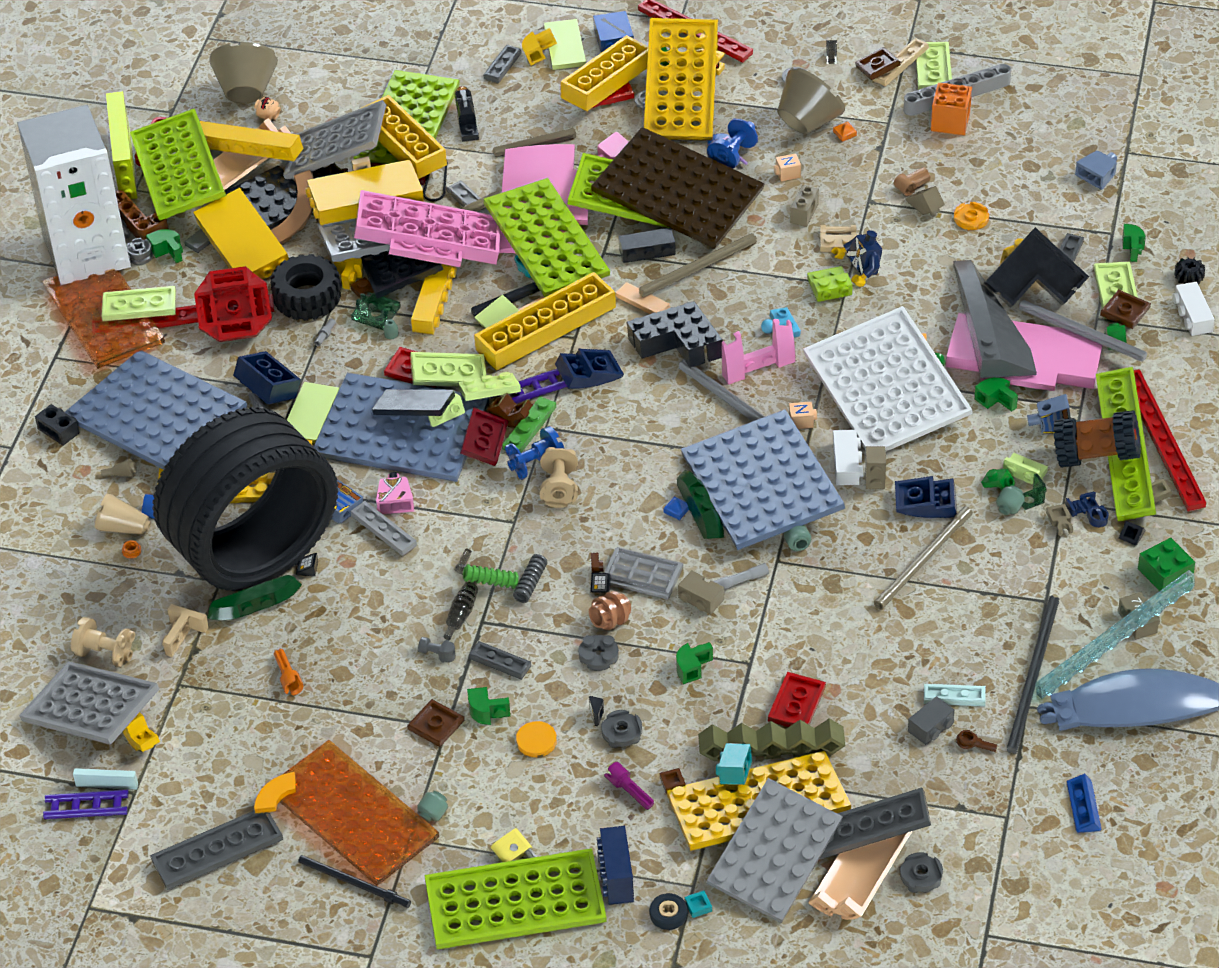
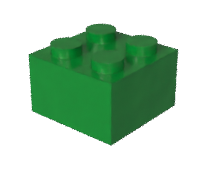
[1137,537,1196,594]

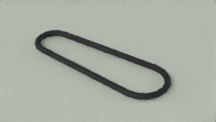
[423,159,448,201]

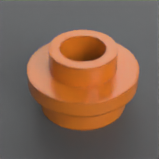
[122,540,142,559]

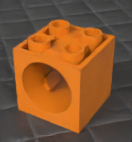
[931,83,972,135]

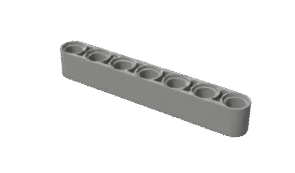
[903,64,1011,116]

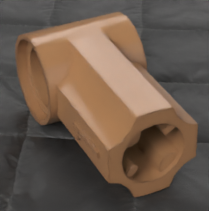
[893,167,931,196]

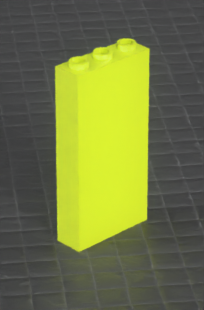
[106,91,138,199]

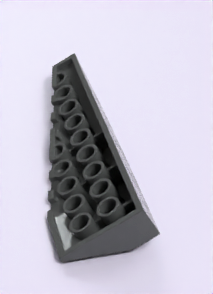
[953,260,1037,378]

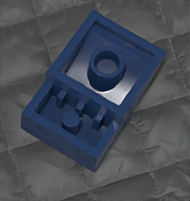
[555,348,624,389]
[895,476,957,518]

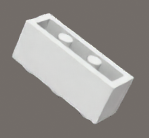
[1172,282,1215,336]
[833,430,863,485]

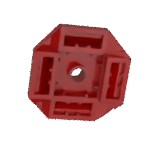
[194,266,272,342]

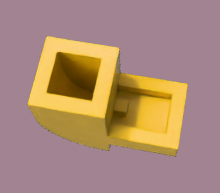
[522,28,557,66]
[334,258,363,289]
[122,712,160,752]

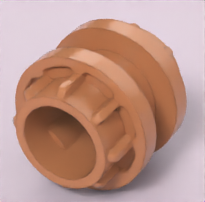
[589,591,631,630]

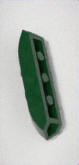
[677,470,725,539]
[208,575,302,621]

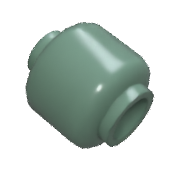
[996,486,1025,515]
[784,525,812,551]
[417,791,448,823]

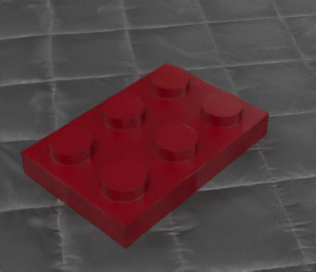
[460,408,509,466]

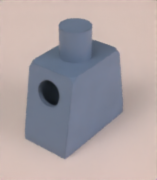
[1075,151,1117,190]

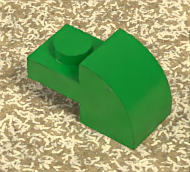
[1122,224,1146,262]

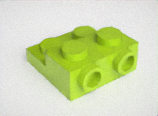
[807,266,853,302]

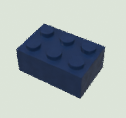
[233,351,301,404]
[596,825,634,905]

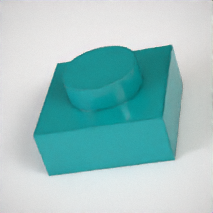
[684,890,712,918]

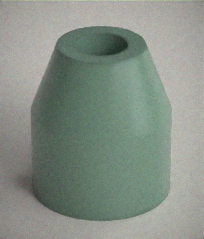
[383,319,399,339]

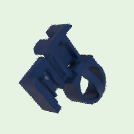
[1065,491,1109,528]

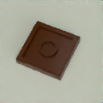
[855,47,901,81]
[1100,289,1151,329]
[407,699,465,747]

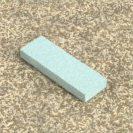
[924,684,985,706]
[73,768,138,790]

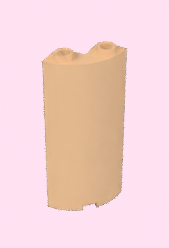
[200,118,291,190]
[808,831,912,920]

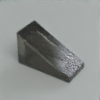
[826,40,837,64]

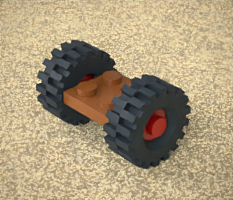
[1053,410,1141,468]

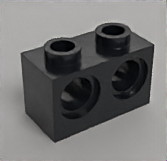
[35,404,80,446]

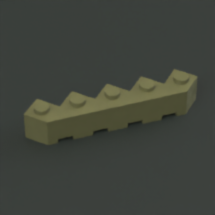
[698,718,846,762]

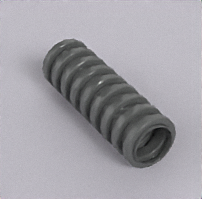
[513,554,548,603]

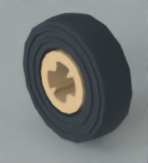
[649,893,688,930]

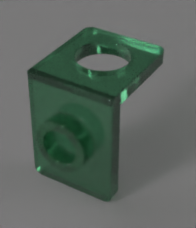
[1022,473,1047,510]

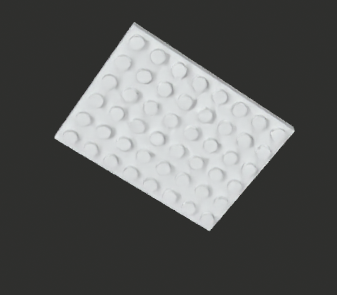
[803,306,972,451]

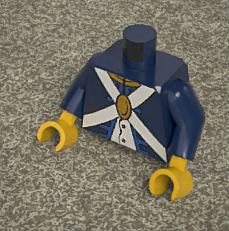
[831,230,882,287]

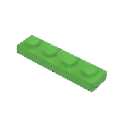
[502,396,557,453]

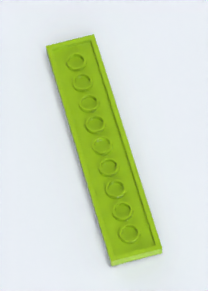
[1096,367,1156,521]

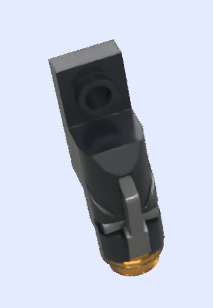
[454,86,479,142]

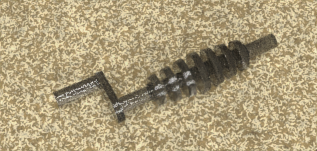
[443,548,478,640]

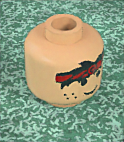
[254,96,281,121]

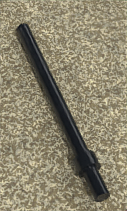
[298,855,411,908]

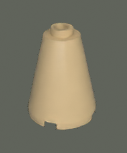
[95,493,151,535]

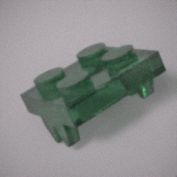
[351,292,401,331]

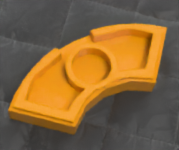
[254,772,296,813]

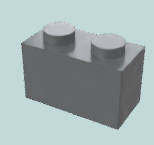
[908,696,955,745]

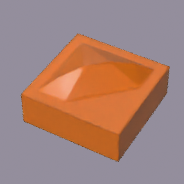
[833,121,857,142]

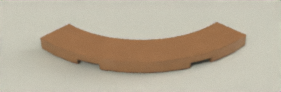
[271,170,313,245]

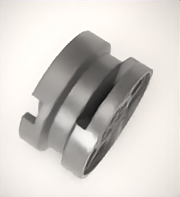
[127,238,153,265]

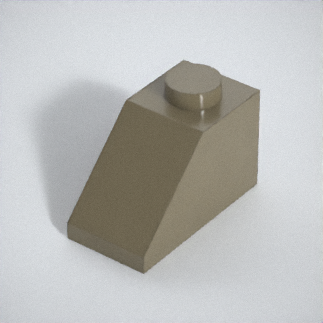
[905,186,945,215]

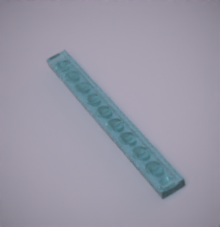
[1035,570,1195,699]

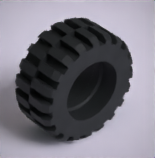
[270,254,341,321]

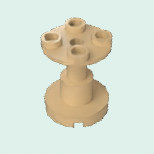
[540,447,578,508]
[71,617,135,667]

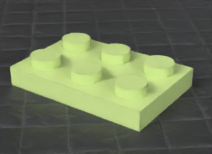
[458,372,521,401]

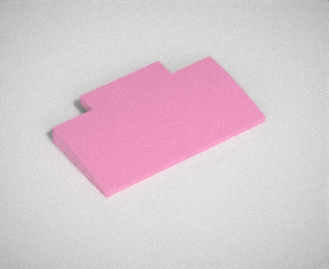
[499,144,589,253]
[354,190,500,267]
[946,313,1103,391]

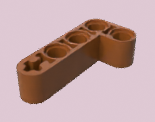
[115,190,169,240]

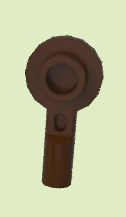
[956,730,998,752]

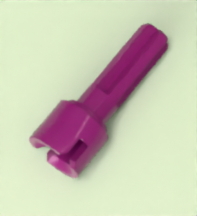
[604,762,654,810]

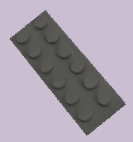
[819,787,931,860]
[150,810,283,890]

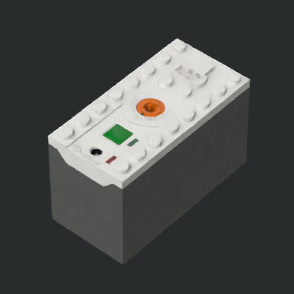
[17,104,131,285]

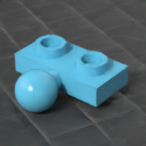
[761,307,801,337]

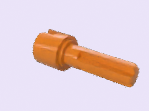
[274,649,304,696]

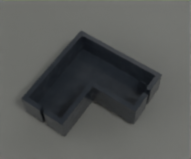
[984,227,1090,308]
[626,301,723,368]

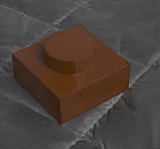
[350,277,374,299]
[591,552,604,573]
[660,768,686,794]

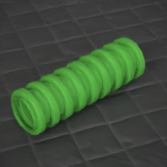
[463,564,519,589]

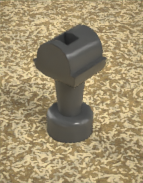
[418,637,456,663]

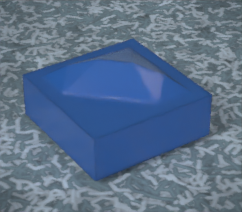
[664,496,689,521]

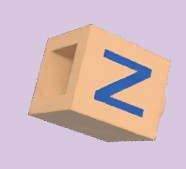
[773,154,801,182]
[789,401,817,429]

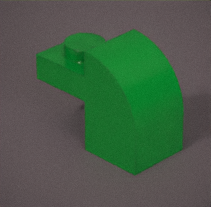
[146,229,183,263]
[974,377,1018,412]
[676,642,713,685]
[467,687,511,725]

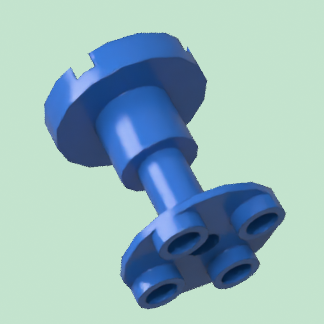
[707,118,758,169]
[504,426,564,480]

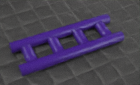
[491,368,567,404]
[43,790,129,820]

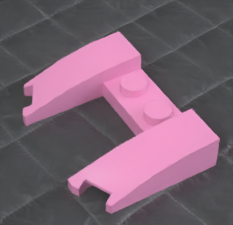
[722,319,795,385]

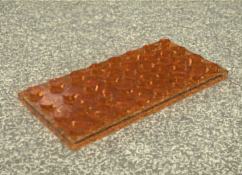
[42,269,165,369]
[280,740,440,886]

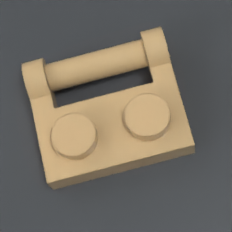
[820,225,856,252]

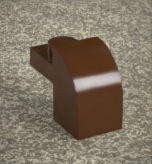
[487,393,533,428]

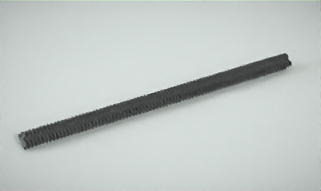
[1007,595,1060,754]

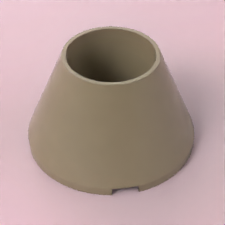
[209,42,278,103]
[777,67,845,134]

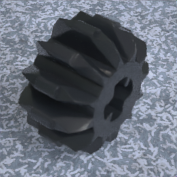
[1174,256,1205,285]

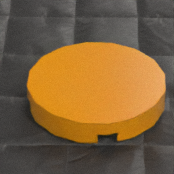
[954,202,989,230]
[516,721,557,758]

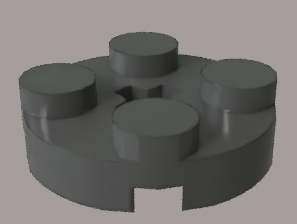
[579,635,619,671]
[601,710,642,748]
[900,852,943,893]

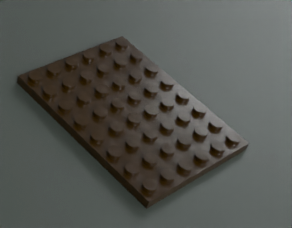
[591,127,765,249]

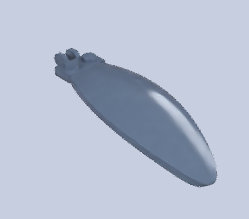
[1037,669,1219,731]

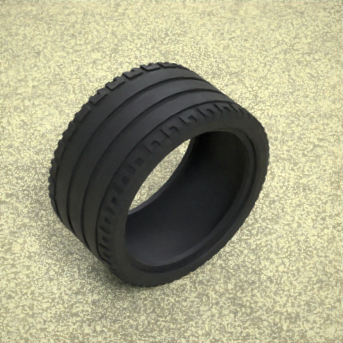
[152,407,339,591]

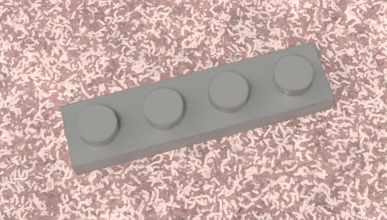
[350,501,417,556]

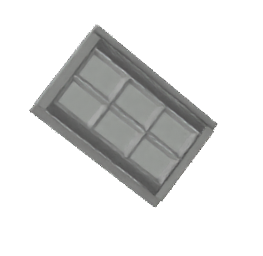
[604,547,683,599]

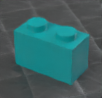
[716,743,752,785]

